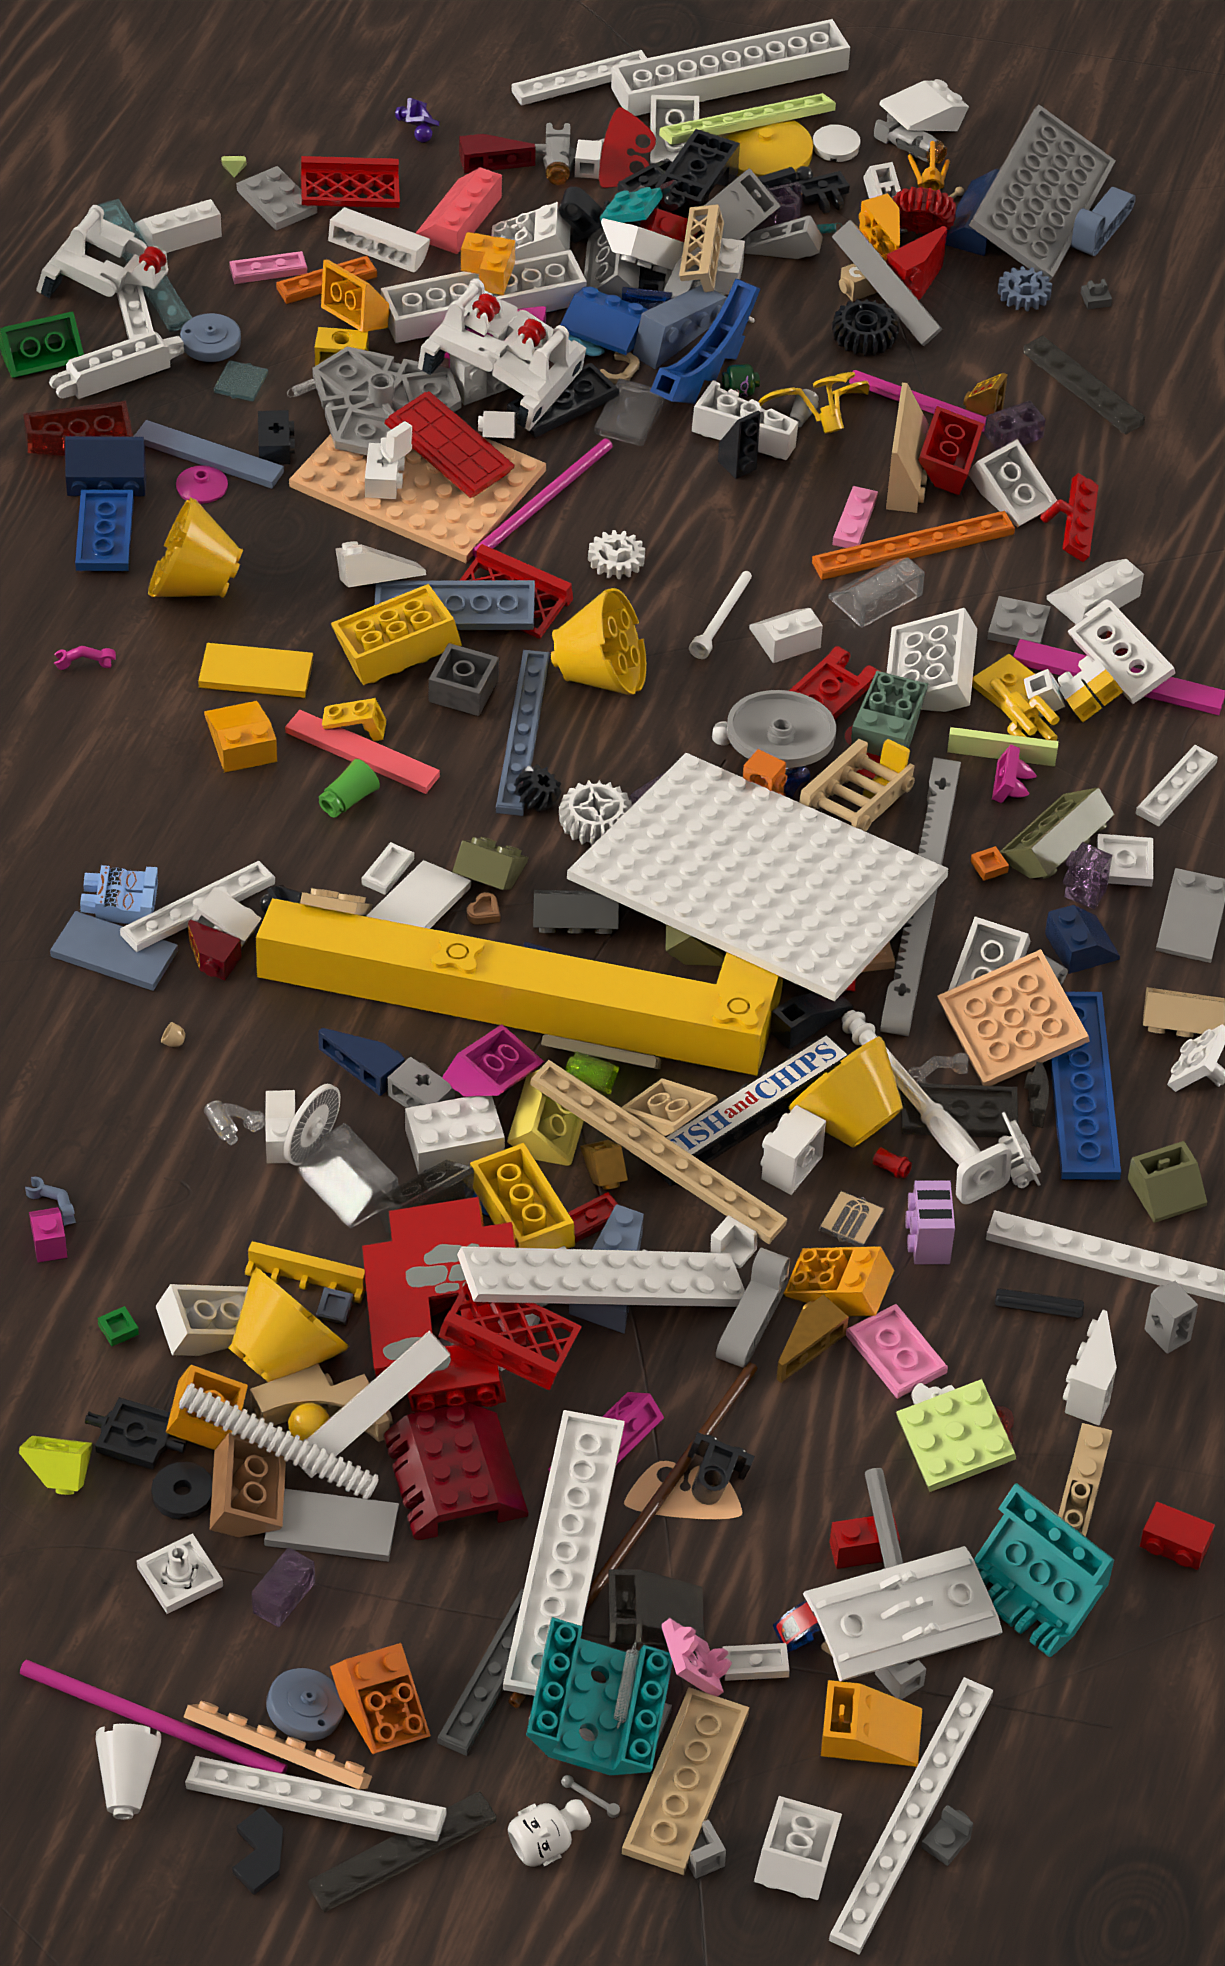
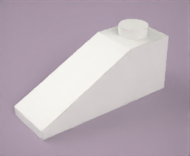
[863,162,908,233]
[265,1090,295,1164]

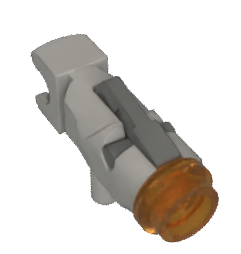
[874,113,947,164]
[535,123,576,185]

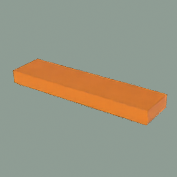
[276,256,377,304]

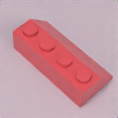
[415,167,502,254]

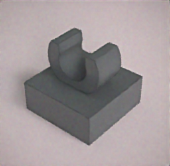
[1081,279,1112,309]

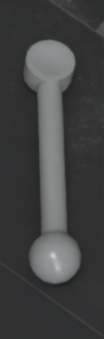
[561,1775,620,1818]

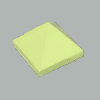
[221,156,247,177]

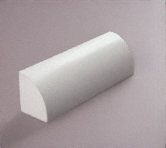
[328,207,430,272]

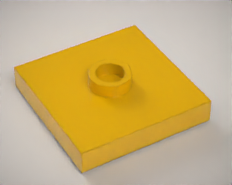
[972,654,1034,710]

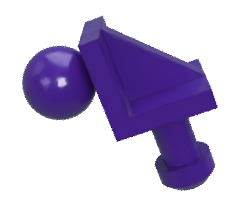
[395,98,440,143]

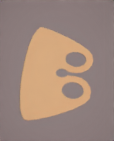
[624,1461,743,1519]

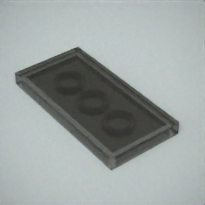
[901,1083,1019,1138]

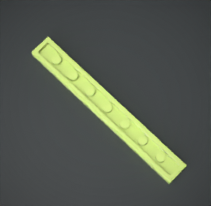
[659,93,836,145]

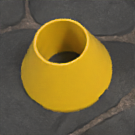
[789,1036,903,1148]

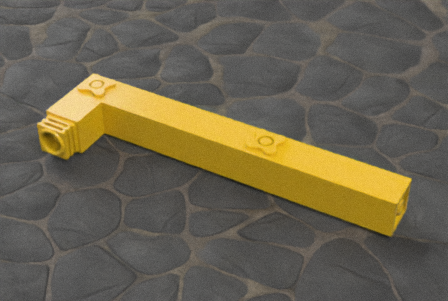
[256,898,783,1076]

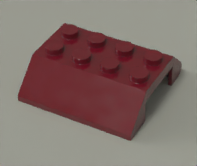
[383,1402,529,1540]

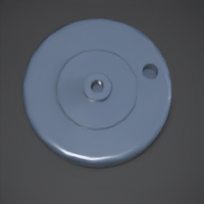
[180,313,241,362]
[266,1668,345,1741]

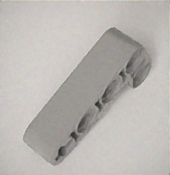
[716,1248,790,1368]

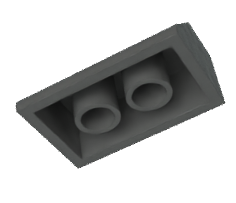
[533,890,619,934]

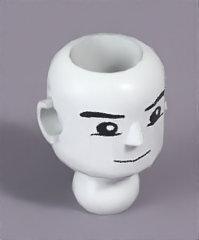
[508,1799,591,1867]

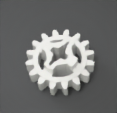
[588,530,645,579]

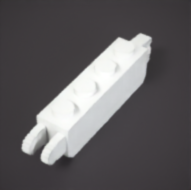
[49,331,184,399]

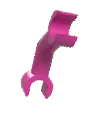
[54,646,116,670]

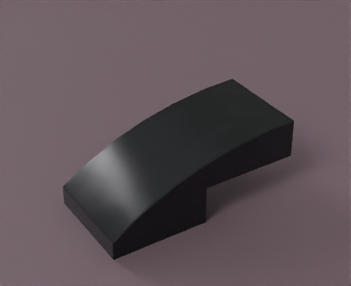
[637,267,665,304]

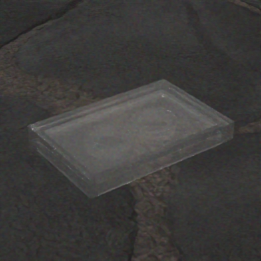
[594,378,665,446]

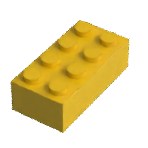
[470,1143,575,1249]

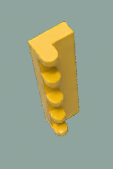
[245,1241,366,1304]

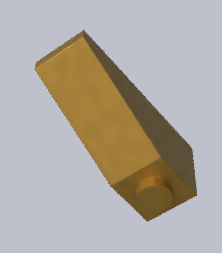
[777,1294,849,1383]

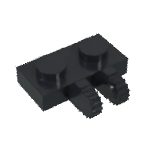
[795,171,850,214]

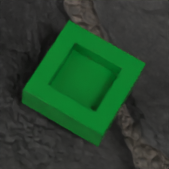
[97,1306,139,1346]

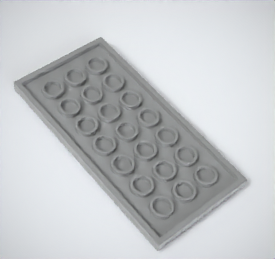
[969,104,1116,281]

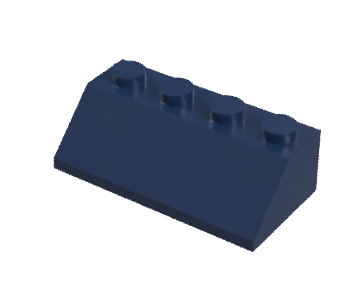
[945,169,1000,256]

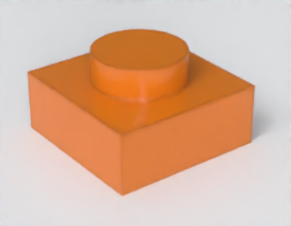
[970,846,1009,881]

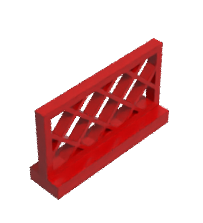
[301,156,400,208]
[459,544,573,639]
[438,1281,582,1390]

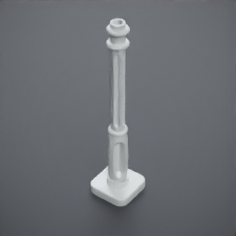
[842,1010,1012,1204]

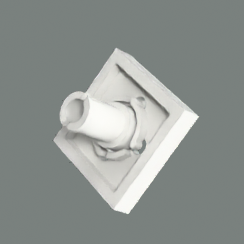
[1167,1024,1225,1092]
[137,1534,223,1614]

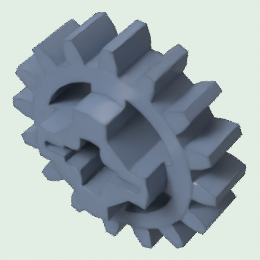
[998,266,1052,311]

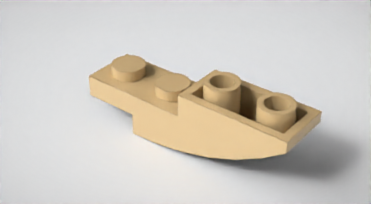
[1058,1423,1112,1537]

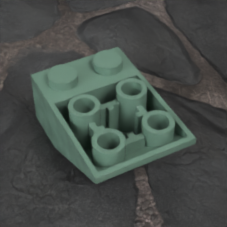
[851,671,928,756]

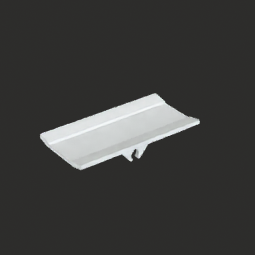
[803,1546,1002,1682]

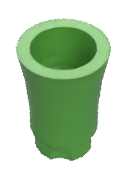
[319,759,380,817]

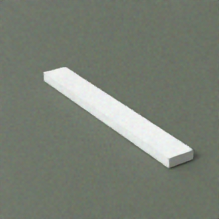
[185,1756,447,1841]

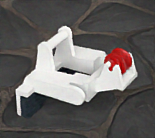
[36,205,169,298]

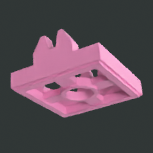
[662,1618,732,1696]

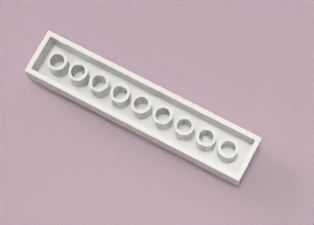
[611,19,850,116]

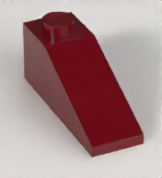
[459,134,536,174]

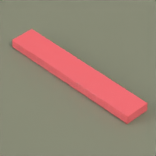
[285,710,440,794]

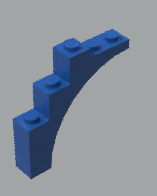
[650,279,760,404]

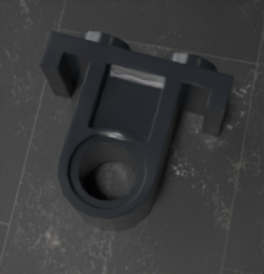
[559,187,611,243]
[687,1432,755,1505]

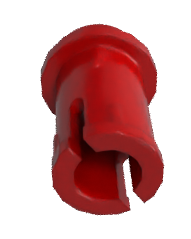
[873,1147,912,1179]

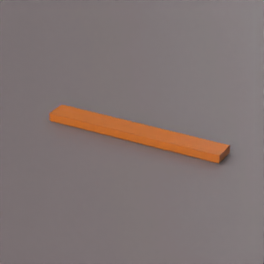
[812,511,1015,580]

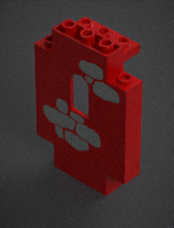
[362,1197,529,1413]

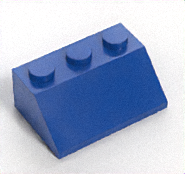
[560,287,649,355]

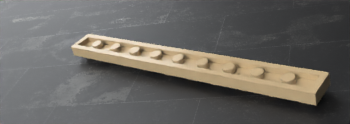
[530,1060,787,1244]

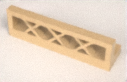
[679,204,724,292]

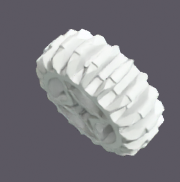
[559,780,633,845]

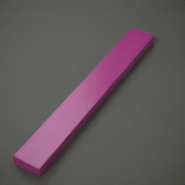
[1013,639,1225,715]

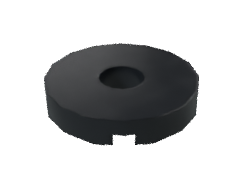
[151,1462,213,1519]

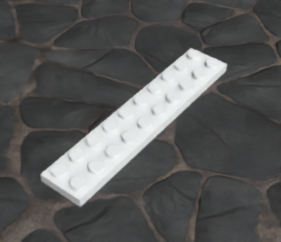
[457,1247,745,1307]
[503,1410,625,1696]

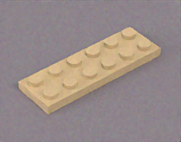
[622,1687,749,1875]

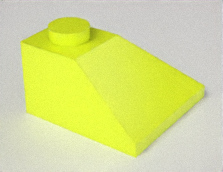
[19,1436,93,1495]

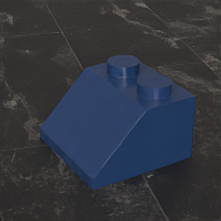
[1045,905,1120,974]

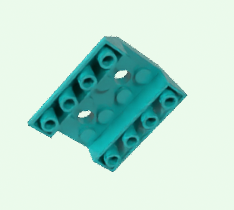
[526,1617,673,1775]

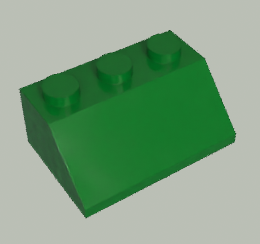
[0,311,84,378]

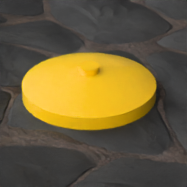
[719,119,813,177]

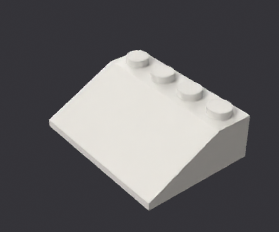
[887,608,977,712]

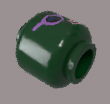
[722,364,760,398]

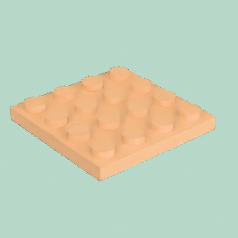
[937,949,1090,1088]

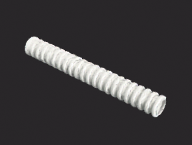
[179,1383,379,1499]

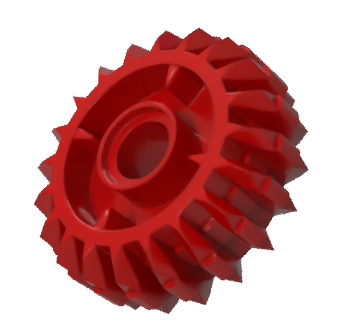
[893,186,957,235]

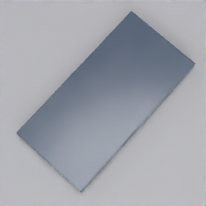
[50,911,178,991]

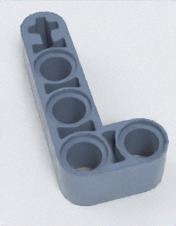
[1071,187,1136,256]

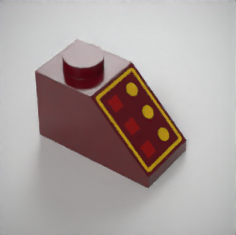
[188,920,242,980]

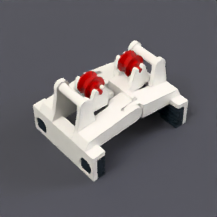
[418,279,586,431]

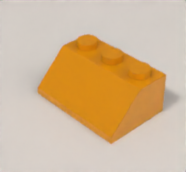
[321,259,390,332]

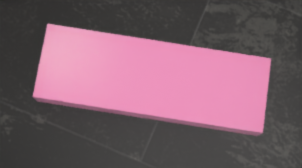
[229,251,307,284]

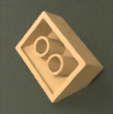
[1143,987,1225,1037]

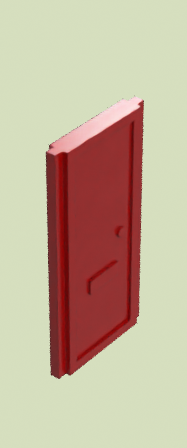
[384,391,515,498]

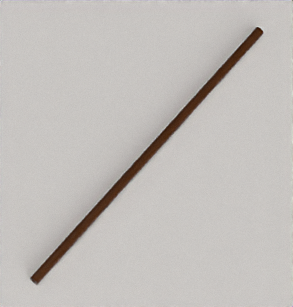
[508,1362,758,1708]

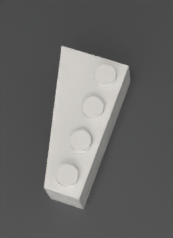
[692,380,798,460]

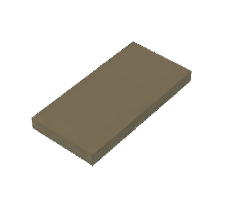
[541,1034,663,1070]

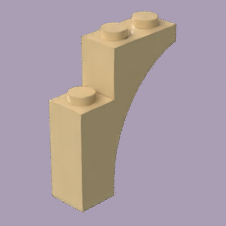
[250,1364,393,1442]

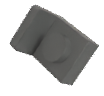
[921,1805,973,1866]

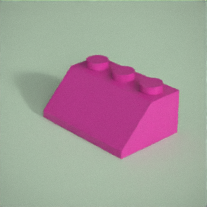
[442,1024,544,1096]

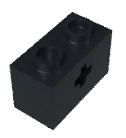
[258,410,295,465]

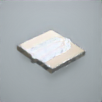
[819,1191,885,1247]

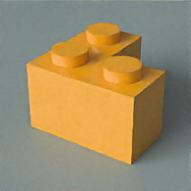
[461,232,516,295]

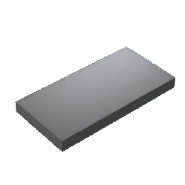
[264,1489,399,1562]

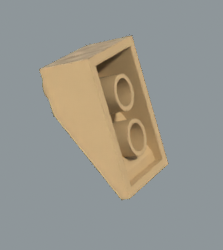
[621,1078,718,1136]

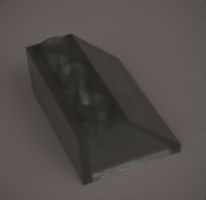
[373,1160,474,1234]

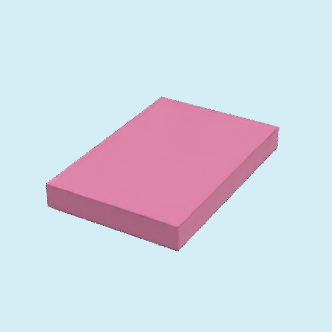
[846,1304,948,1399]

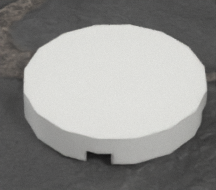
[813,125,860,162]

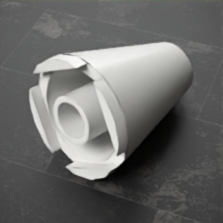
[96,1724,161,1820]

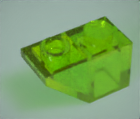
[566,1051,620,1095]

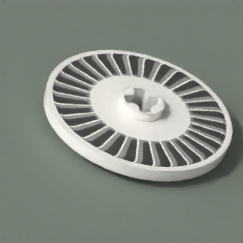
[284,1084,341,1166]

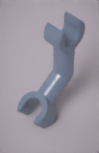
[25,1177,76,1225]

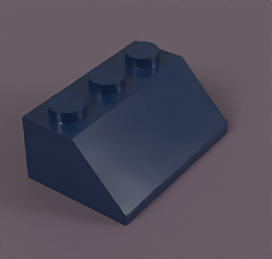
[65,436,147,496]

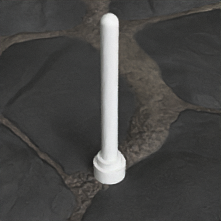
[689,571,752,659]

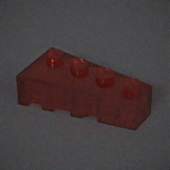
[23,401,133,455]

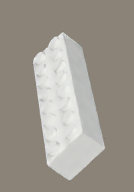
[381,250,587,343]

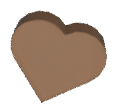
[467,893,500,924]

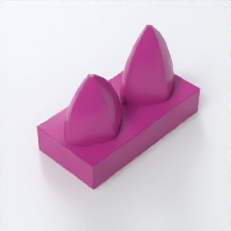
[992,744,1037,803]

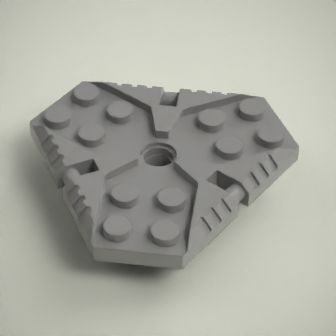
[312,347,461,455]

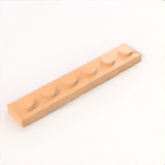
[184,1701,372,1790]

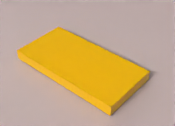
[198,643,313,698]

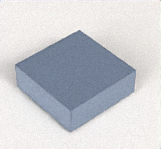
[316,1287,354,1325]

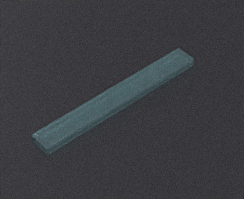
[98,199,192,332]

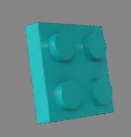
[600,187,663,223]

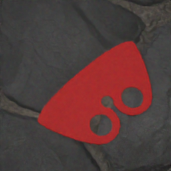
[599,107,656,188]

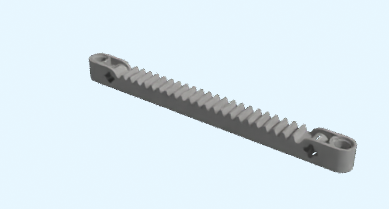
[880,758,961,1037]

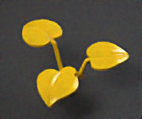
[758,372,870,434]

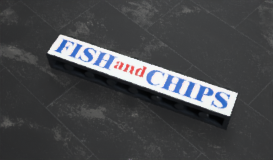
[648,1034,849,1186]

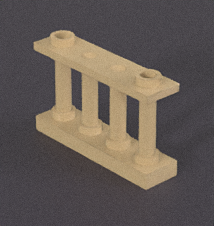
[799,739,915,832]

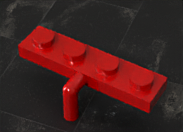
[1040,473,1099,562]

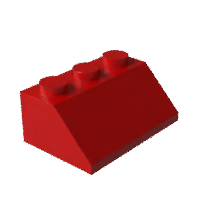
[918,406,984,495]

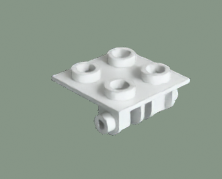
[998,1112,1041,1188]

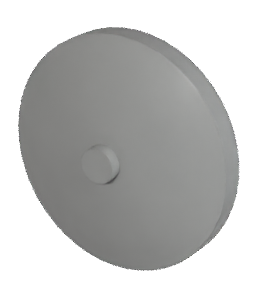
[727,690,836,768]

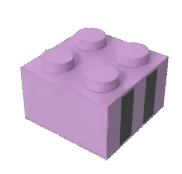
[905,1181,955,1264]

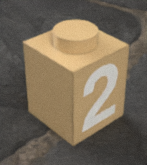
[839,264,877,301]

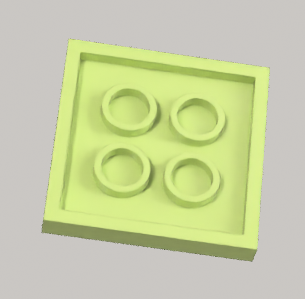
[896,1379,1016,1492]

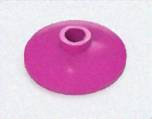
[176,465,228,504]

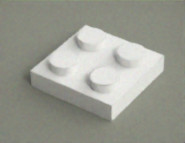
[1096,834,1153,887]

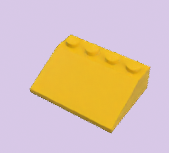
[331,584,462,685]

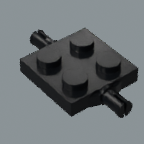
[85,1397,187,1470]

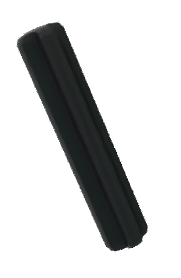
[995,1288,1084,1318]

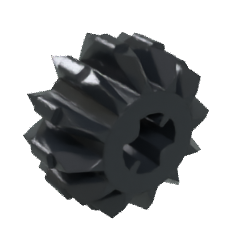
[514,764,561,812]

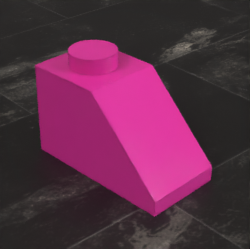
[29,1207,67,1262]

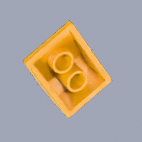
[204,701,277,773]

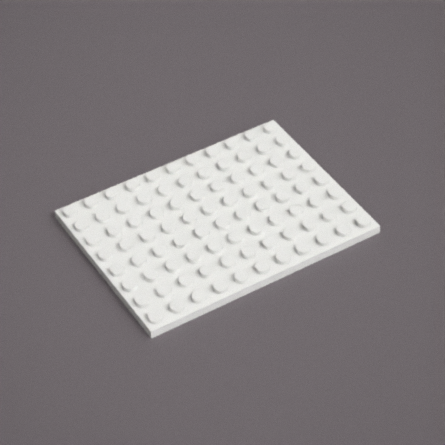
[567,753,948,1001]

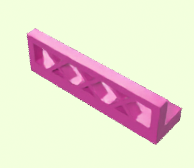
[548,1392,664,1471]

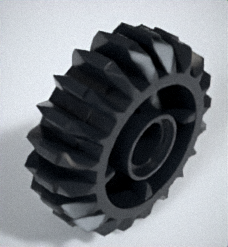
[832,298,900,356]

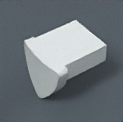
[380,421,412,462]

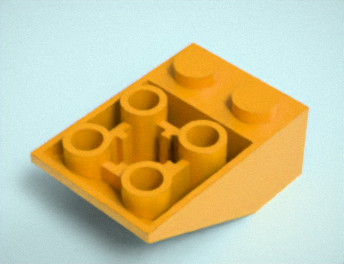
[859,193,900,261]
[784,1246,894,1316]
[821,1680,922,1767]

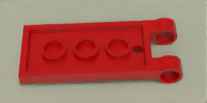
[789,646,881,719]

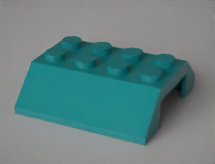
[974,1483,1114,1657]

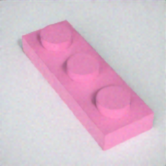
[832,486,878,548]

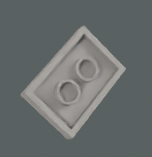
[236,166,317,231]

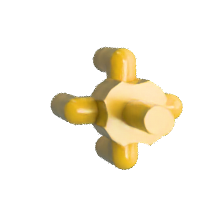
[990,677,1060,741]

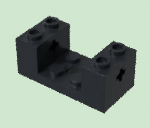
[655,129,740,219]

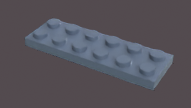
[375,580,535,630]

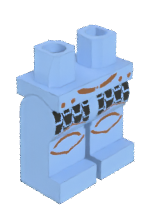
[80,865,158,924]

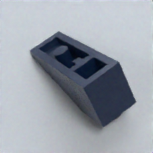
[318,1028,405,1096]

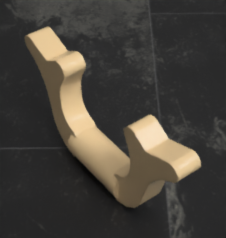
[600,352,640,385]

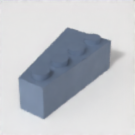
[633,285,727,369]
[569,1204,644,1333]

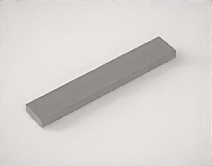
[832,220,942,346]

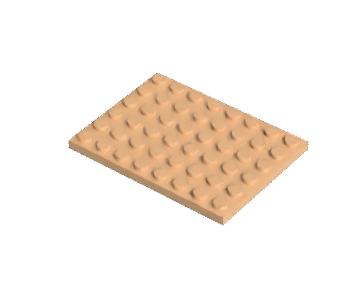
[289,434,546,563]

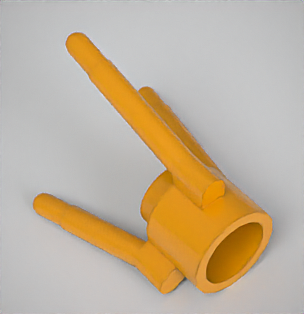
[908,141,950,190]

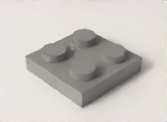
[987,596,1051,646]

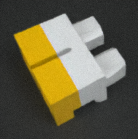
[1058,656,1124,722]

